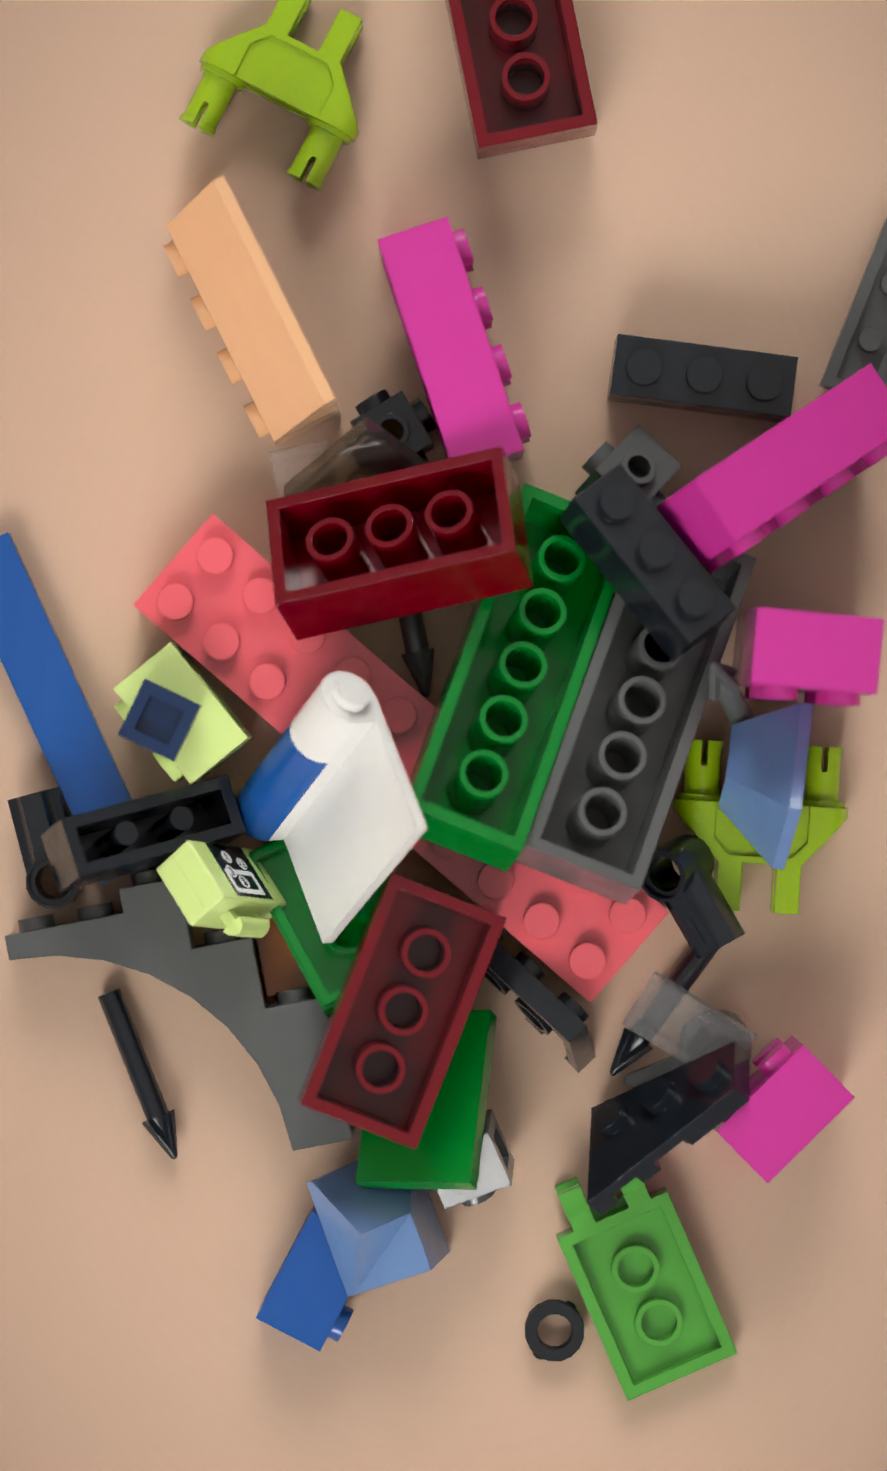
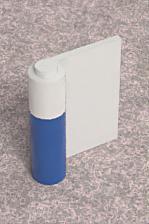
[235,671,428,943]

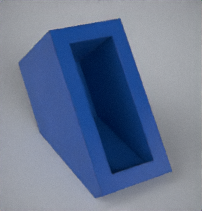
[256,1204,354,1352]

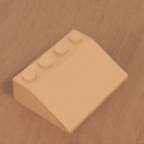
[163,175,341,446]

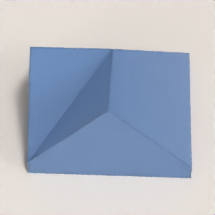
[718,703,813,870]
[306,1160,450,1296]

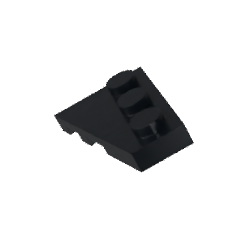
[484,934,595,1073]
[587,1041,750,1215]

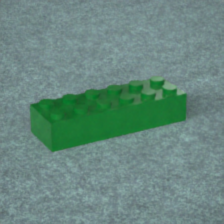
[409,483,615,872]

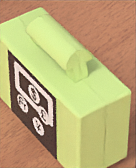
[157,840,286,938]

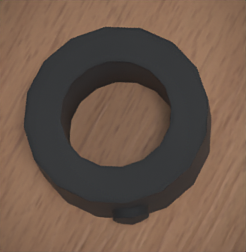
[525,1299,584,1361]

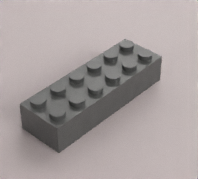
[515,553,757,905]

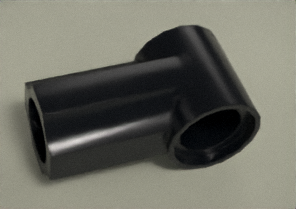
[7,787,84,909]
[642,834,745,960]

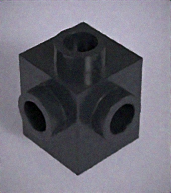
[347,389,437,474]

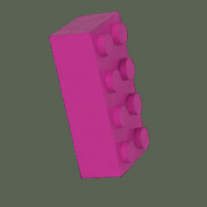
[377,216,531,462]
[656,363,887,574]
[733,607,884,707]

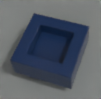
[118,679,202,761]

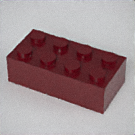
[445,0,598,159]
[266,446,533,640]
[298,873,507,1150]

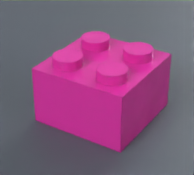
[714,1035,855,1184]

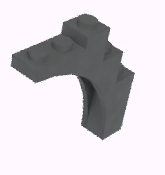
[5,869,353,1151]

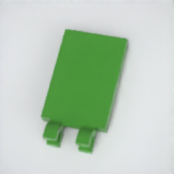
[554,1176,737,1401]

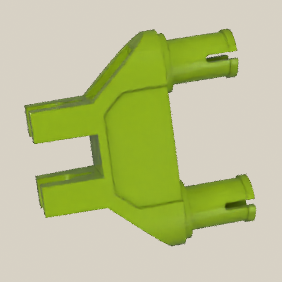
[179,0,363,191]
[673,740,848,915]

